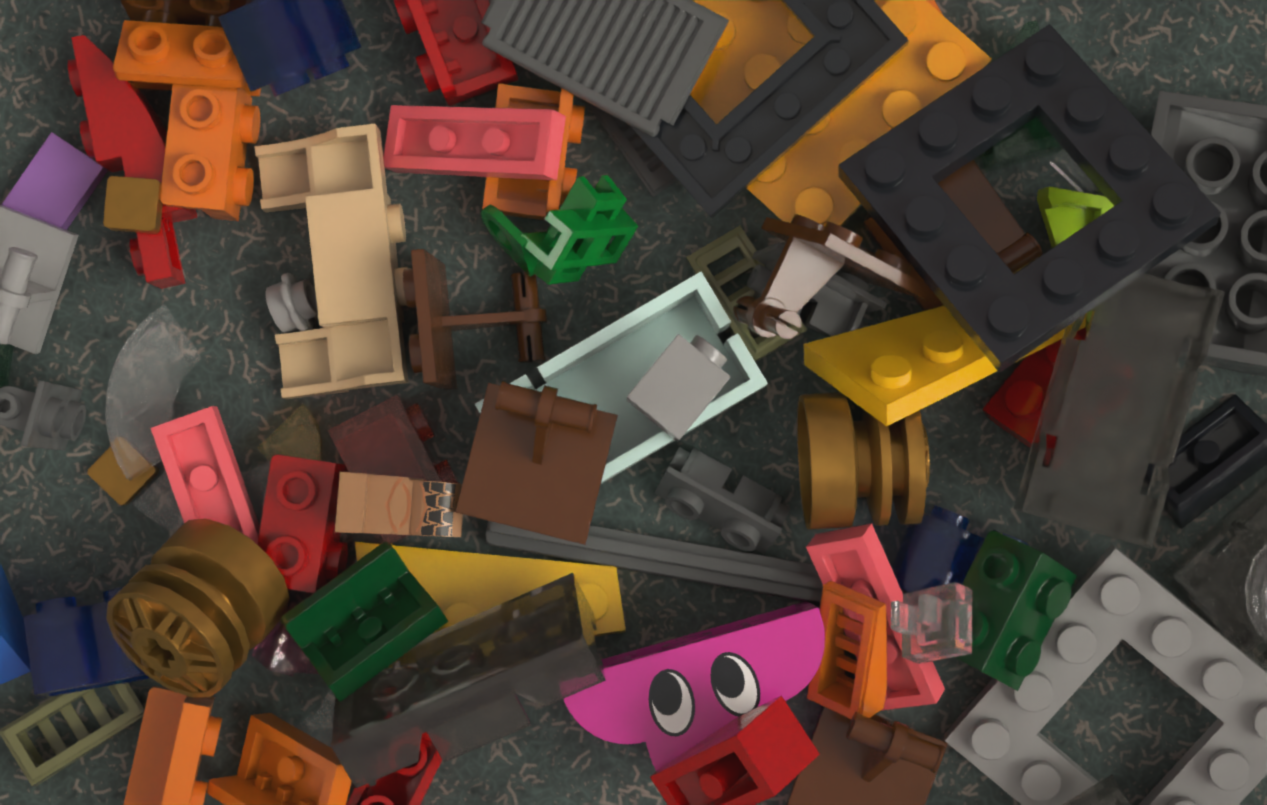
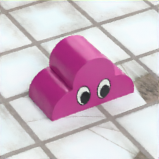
[558,601,825,771]

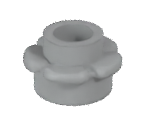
[266,273,318,334]

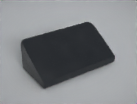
[1136,394,1267,529]

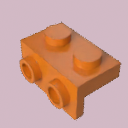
[113,20,263,97]
[160,84,261,221]
[482,84,585,221]
[123,686,223,805]
[206,713,356,805]

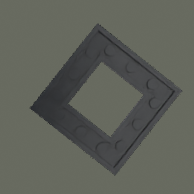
[630,0,909,218]
[838,24,1221,373]

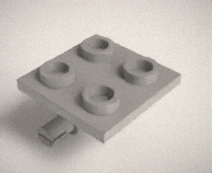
[0,204,79,354]

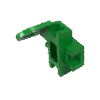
[480,175,638,285]

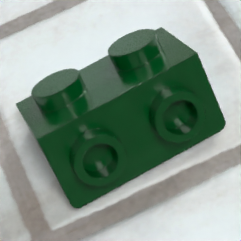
[933,531,1077,691]
[281,542,448,702]

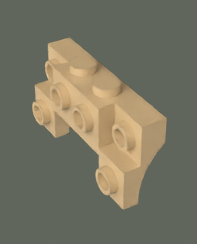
[254,124,409,399]

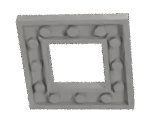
[944,544,1267,805]

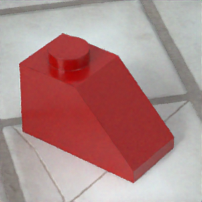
[650,695,820,805]

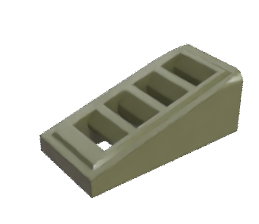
[686,225,807,363]
[0,660,145,787]

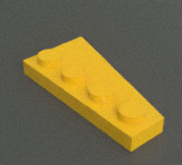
[803,306,1087,427]
[355,542,626,668]

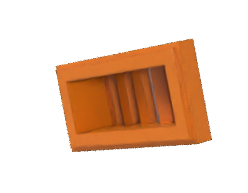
[807,580,887,719]

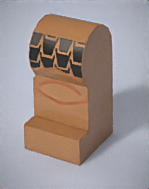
[335,472,463,537]

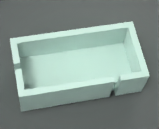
[475,272,768,484]

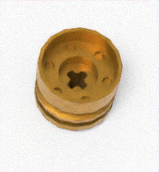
[797,393,930,529]
[106,518,290,698]

